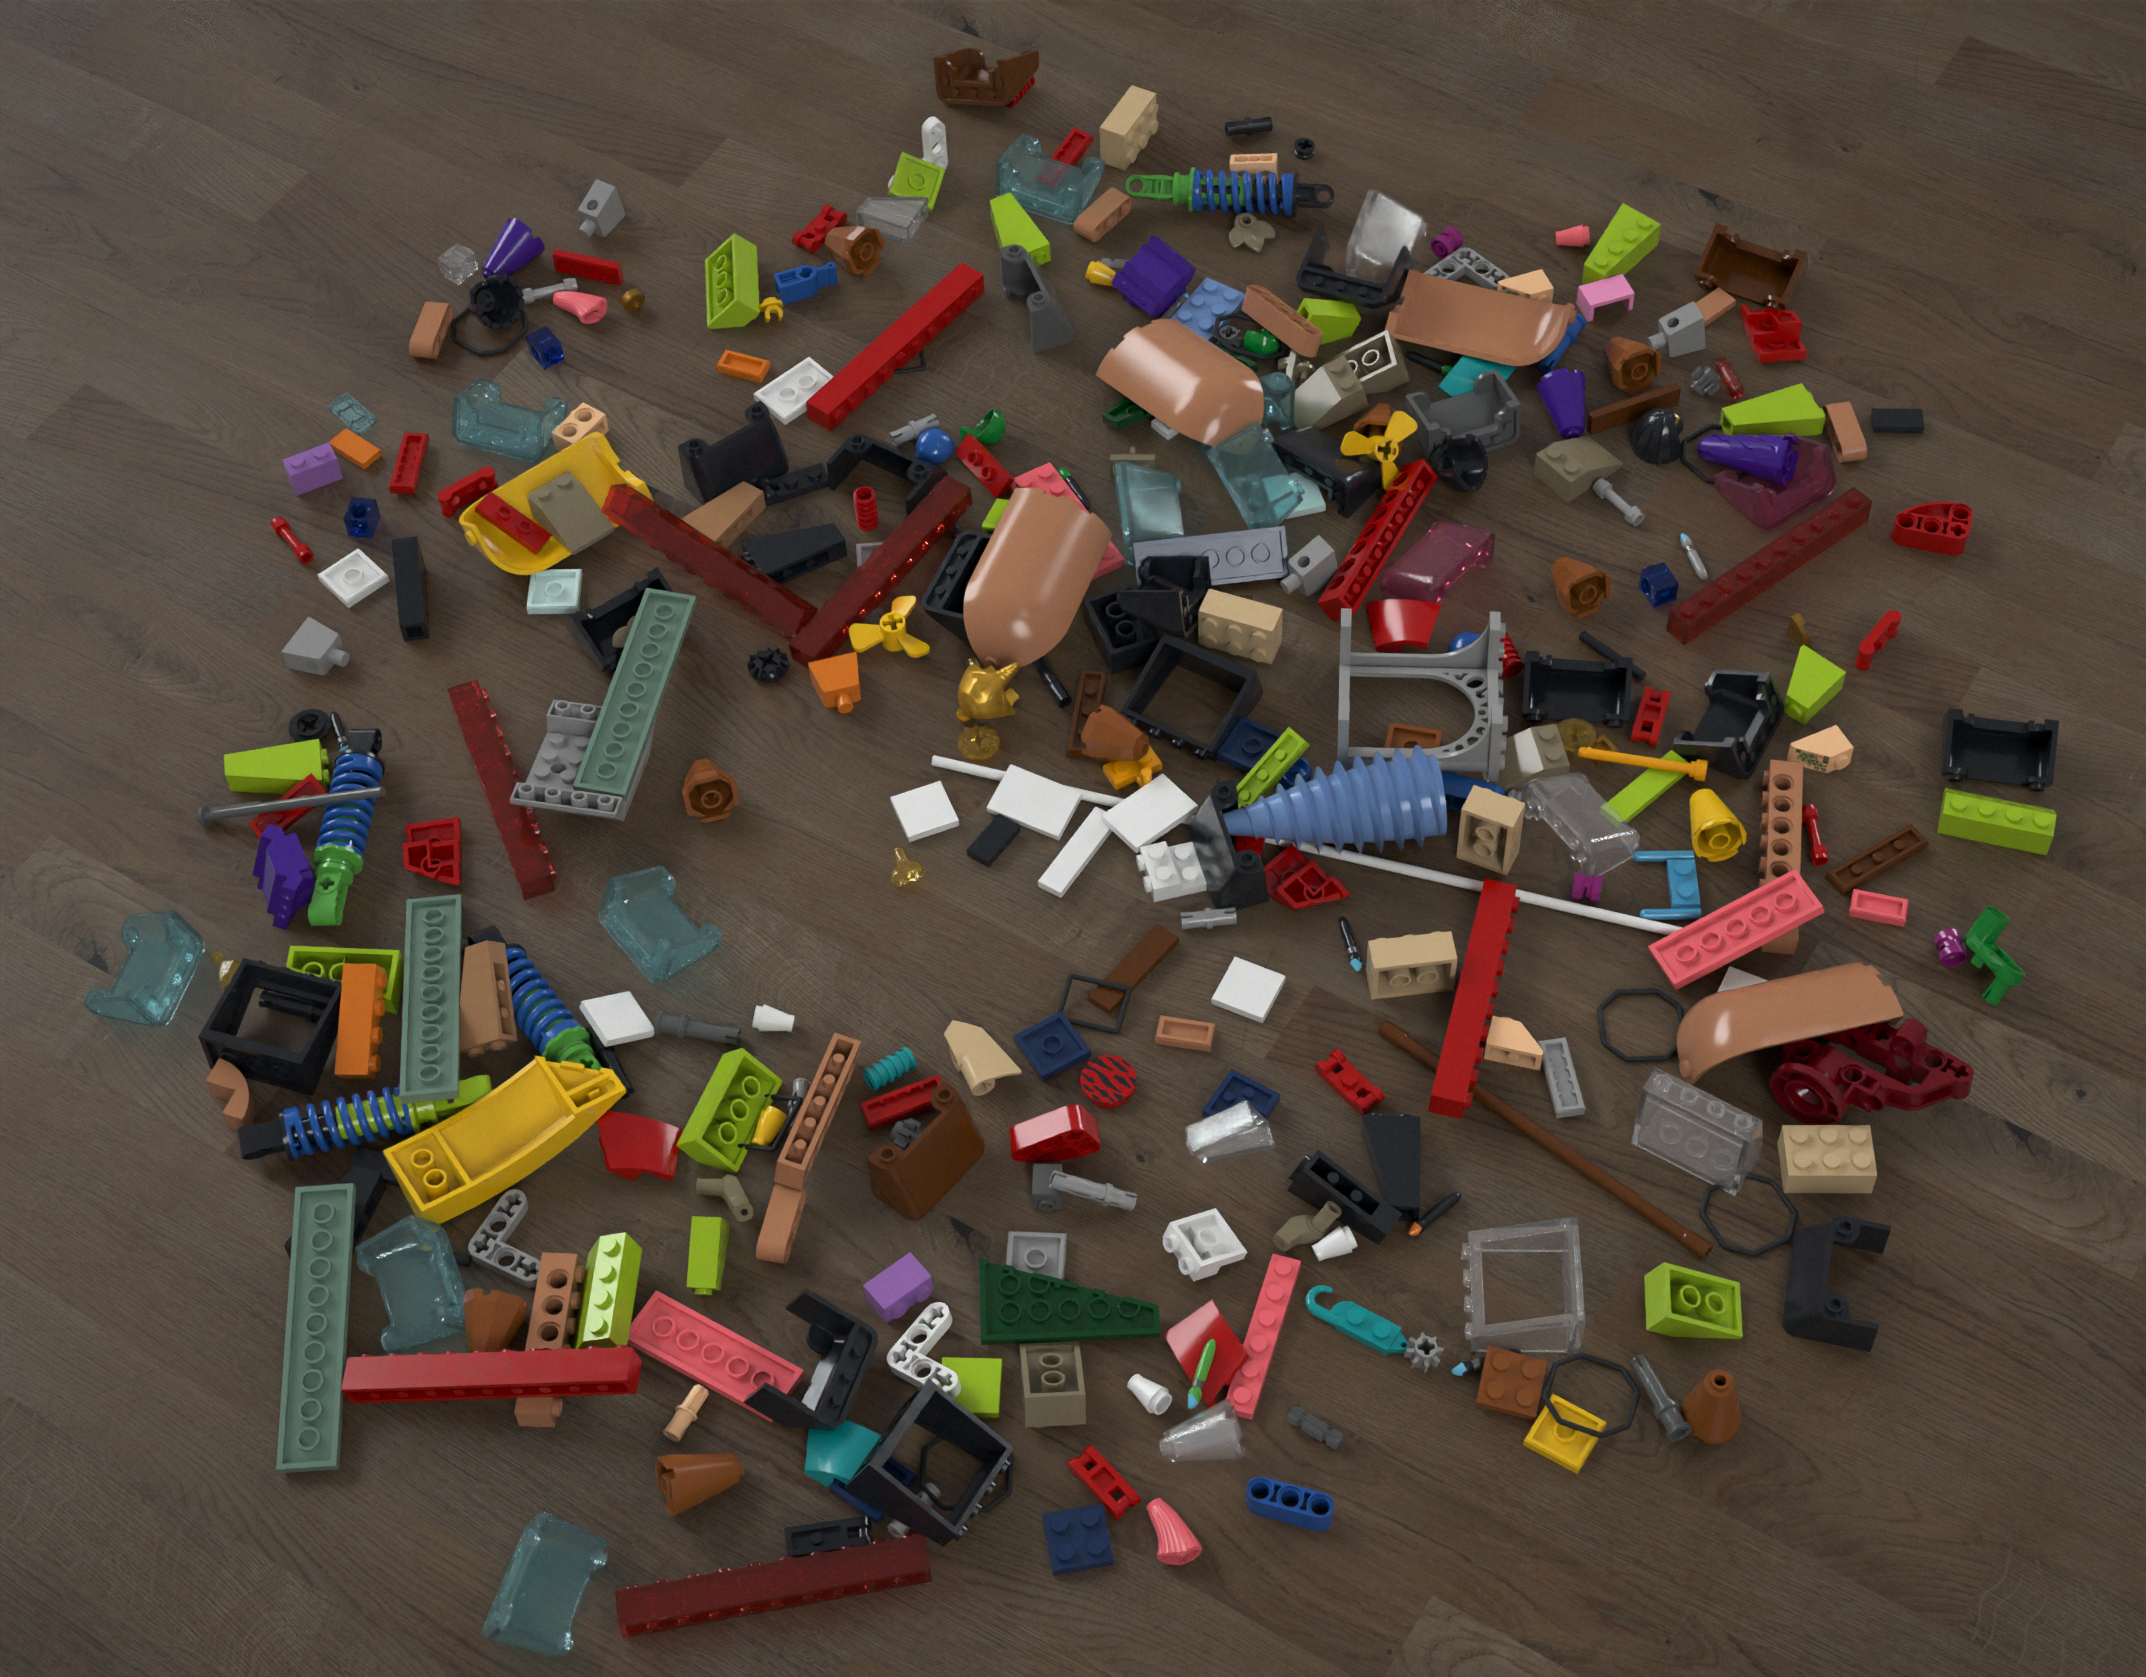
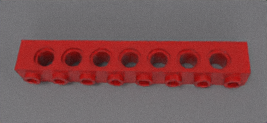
[1317,459,1438,621]

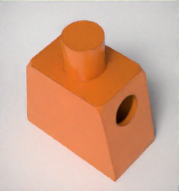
[808,652,861,714]

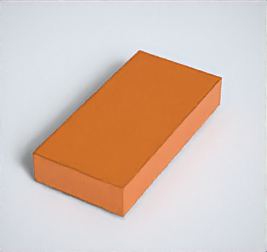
[716,350,771,383]
[329,428,382,470]

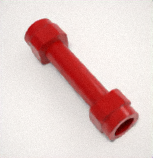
[270,516,314,564]
[1802,804,1829,866]

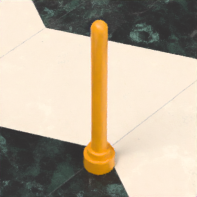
[1577,747,1708,782]

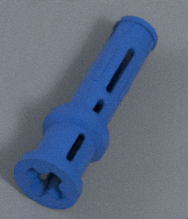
[1538,313,1586,374]

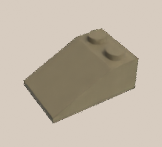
[1323,329,1410,395]
[1282,355,1369,430]
[1534,435,1623,503]
[527,472,615,555]
[1481,724,1570,794]
[1019,1341,1086,1428]

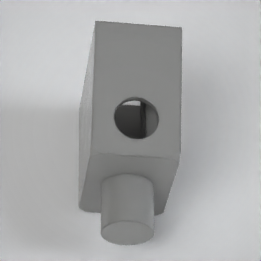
[577,179,626,239]
[1647,301,1706,357]
[1280,535,1338,596]
[281,617,350,675]

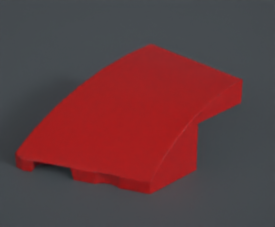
[1740,304,1807,363]
[1366,599,1441,654]
[402,817,463,886]
[1264,843,1351,911]
[597,1111,682,1182]
[1164,1300,1249,1409]

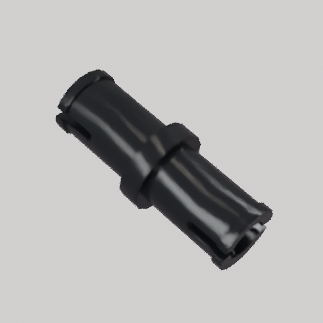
[1225,116,1273,137]

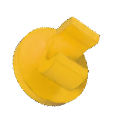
[759,297,783,323]

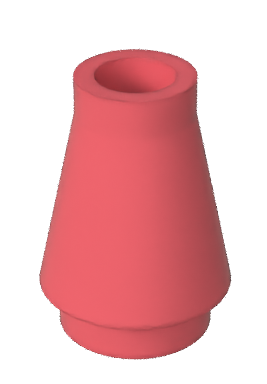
[1556,224,1590,248]

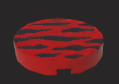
[1080,1055,1137,1108]

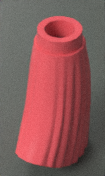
[553,291,607,324]
[1146,1498,1203,1565]

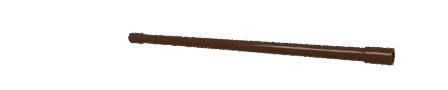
[1378,1020,1713,1260]

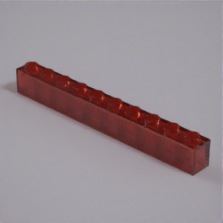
[788,475,973,669]
[601,483,818,639]
[1666,487,1872,645]
[447,679,557,901]
[615,1534,932,1639]

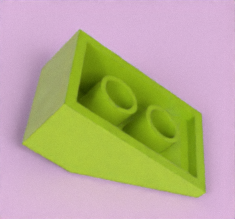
[1644,1262,1743,1339]

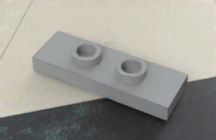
[1538,1037,1586,1118]

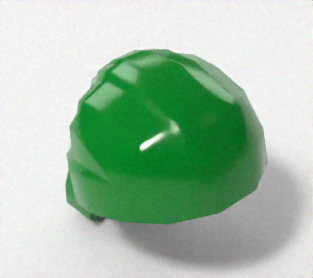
[1244,328,1280,361]
[959,408,1006,445]

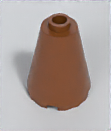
[1680,1369,1742,1444]
[655,1453,744,1517]

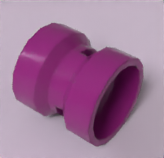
[1430,226,1464,259]
[1571,872,1603,903]
[1933,929,1968,967]

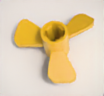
[1340,411,1417,491]
[849,596,930,658]

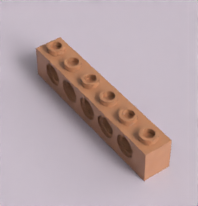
[774,1033,861,1191]
[514,1252,585,1428]

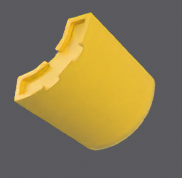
[459,432,655,575]

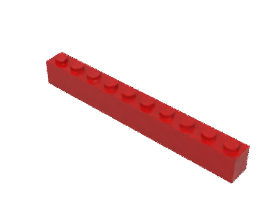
[806,262,985,431]
[1428,878,1520,1119]
[341,1345,642,1404]

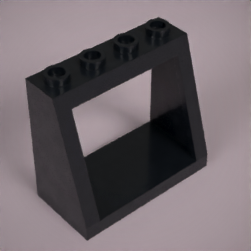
[1120,632,1264,762]
[198,958,342,1096]
[844,1379,1014,1547]

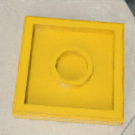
[1523,1393,1607,1475]

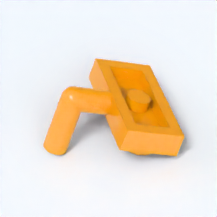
[1103,746,1162,790]

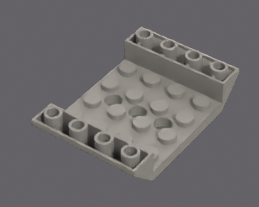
[510,699,656,822]

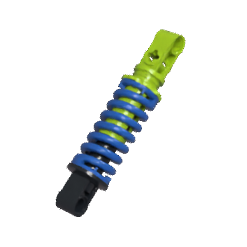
[237,1075,492,1162]

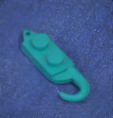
[1305,1285,1409,1356]

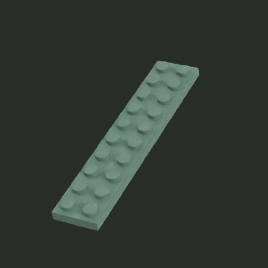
[573,588,697,801]
[399,894,463,1104]
[276,1183,356,1473]

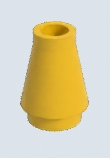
[1085,261,1116,288]
[751,1106,787,1146]

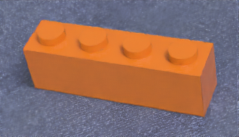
[335,963,387,1079]

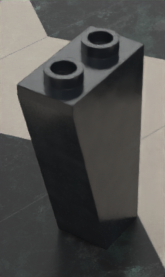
[740,523,847,591]
[392,536,430,642]
[1361,1113,1420,1221]
[1287,1149,1402,1245]
[284,1166,387,1259]

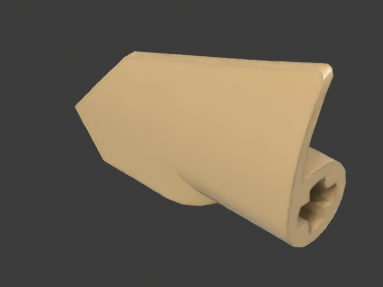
[944,1020,1022,1096]

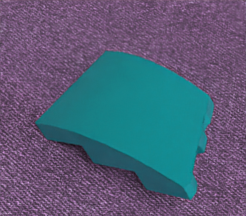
[1437,355,1516,398]
[804,1420,881,1489]

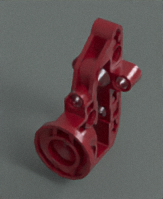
[1769,1019,1974,1125]

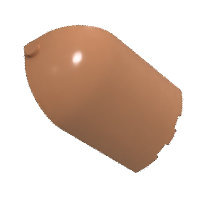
[1385,269,1577,366]
[1096,319,1264,455]
[963,488,1113,671]
[1677,961,1904,1086]

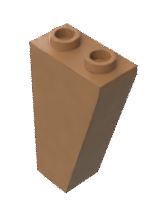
[668,481,766,565]
[459,940,517,1057]

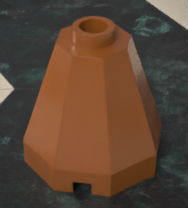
[825,226,885,276]
[1603,337,1661,395]
[1353,403,1403,463]
[1550,556,1611,619]
[1081,705,1150,762]
[682,758,740,823]
[463,1288,529,1353]

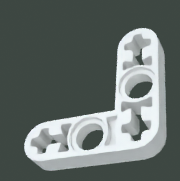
[888,116,948,189]
[887,1302,962,1398]

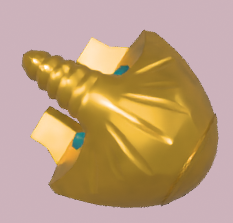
[956,663,1019,722]

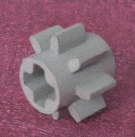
[1404,1332,1443,1373]

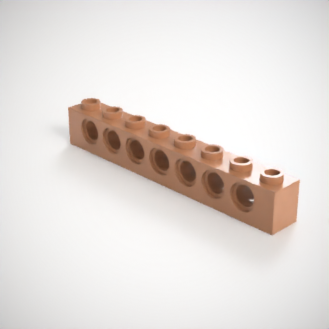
[1758,760,1803,955]

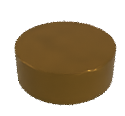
[620,288,645,313]

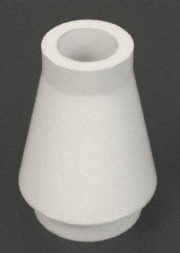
[752,1004,795,1032]
[1312,1225,1358,1262]
[1127,1374,1172,1415]

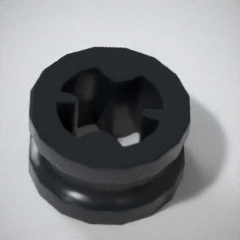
[1294,138,1315,160]

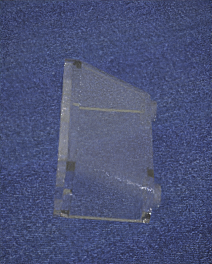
[1345,189,1428,284]
[1521,771,1640,877]

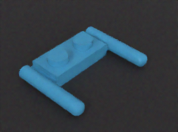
[1633,850,1701,920]

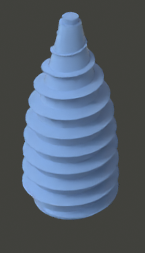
[1222,744,1447,855]

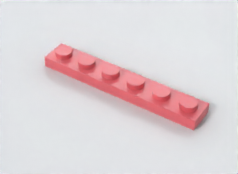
[1223,1254,1301,1420]

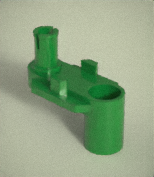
[1963,905,2026,1006]

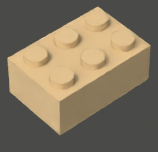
[1100,85,1159,171]
[1198,588,1283,665]
[1456,785,1525,876]
[1366,931,1457,1000]
[1777,1125,1877,1193]

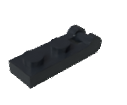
[756,463,829,506]
[784,1516,874,1562]

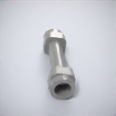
[522,278,578,305]
[1593,478,1645,526]

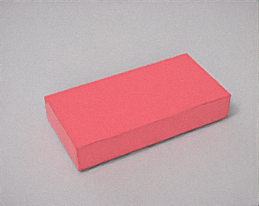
[1848,889,1909,927]

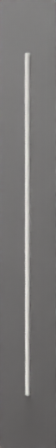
[931,755,1682,935]

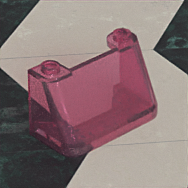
[1713,432,1836,531]
[1381,520,1495,603]

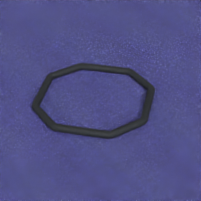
[451,306,528,356]
[1213,313,1286,360]
[1681,424,1751,486]
[1597,988,1684,1062]
[1699,1172,1798,1257]
[1542,1353,1641,1438]
[919,1436,1014,1513]

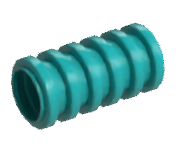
[863,1047,917,1091]

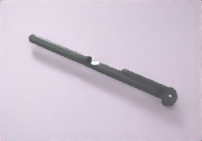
[196,786,386,826]

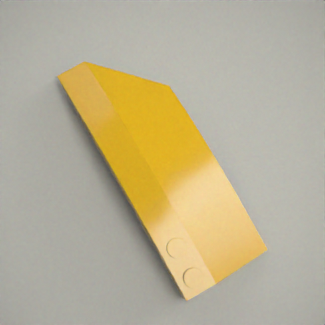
[383,1055,626,1231]

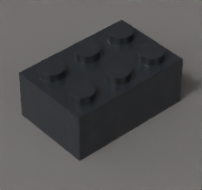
[1083,584,1160,674]

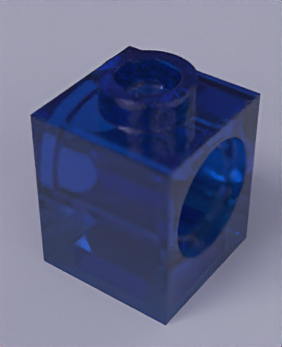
[526,326,565,370]
[343,497,381,538]
[1639,562,1679,608]

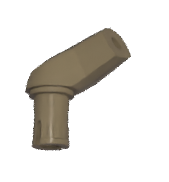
[696,1174,754,1222]
[1273,1201,1342,1252]

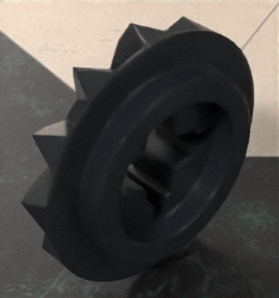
[747,647,789,683]
[289,709,331,743]

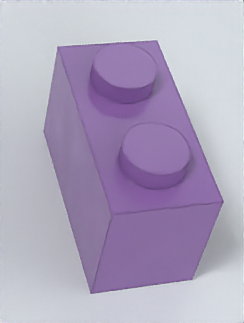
[282,442,343,496]
[863,1252,934,1324]

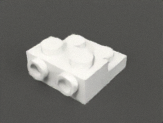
[1136,841,1207,902]
[1163,1208,1247,1281]

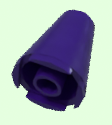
[482,218,545,279]
[1536,368,1586,439]

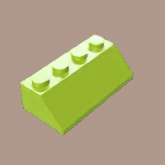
[705,233,760,329]
[1937,788,2057,856]
[676,1048,783,1174]
[572,1232,642,1349]

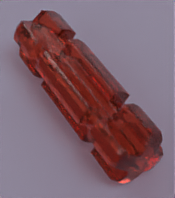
[1715,357,1744,398]

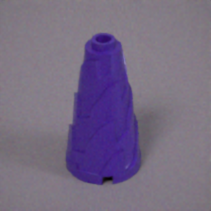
[1697,434,1799,486]

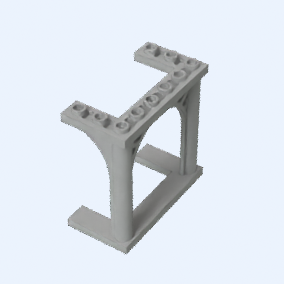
[1337,608,1508,781]

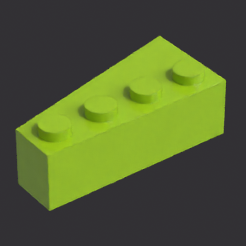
[1581,203,1661,285]
[286,946,404,1015]

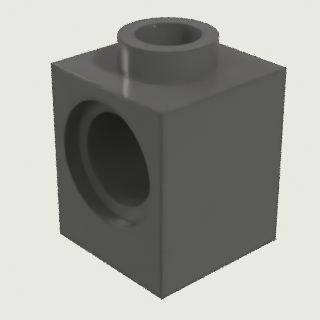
[1032,1164,1063,1211]

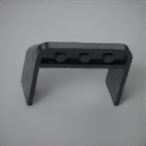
[1296,225,1413,309]
[826,434,949,527]
[921,530,992,642]
[1782,1216,1891,1352]
[743,1288,878,1431]

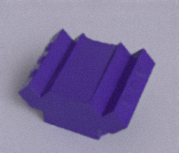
[1112,235,1196,317]
[252,824,315,930]

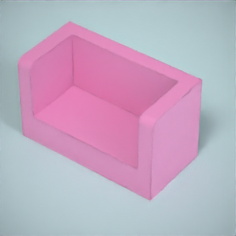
[1576,274,1635,322]

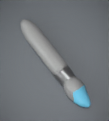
[1680,533,1708,581]

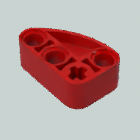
[1891,502,1973,556]
[1008,1104,1101,1163]

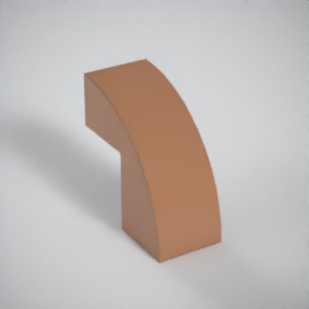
[206,1058,255,1130]

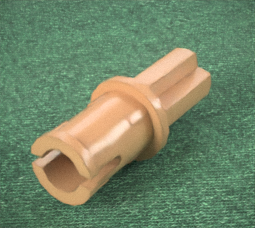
[663,1384,709,1442]

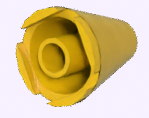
[1689,789,1747,862]

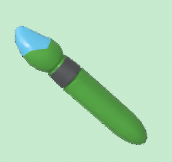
[1188,1339,1216,1409]

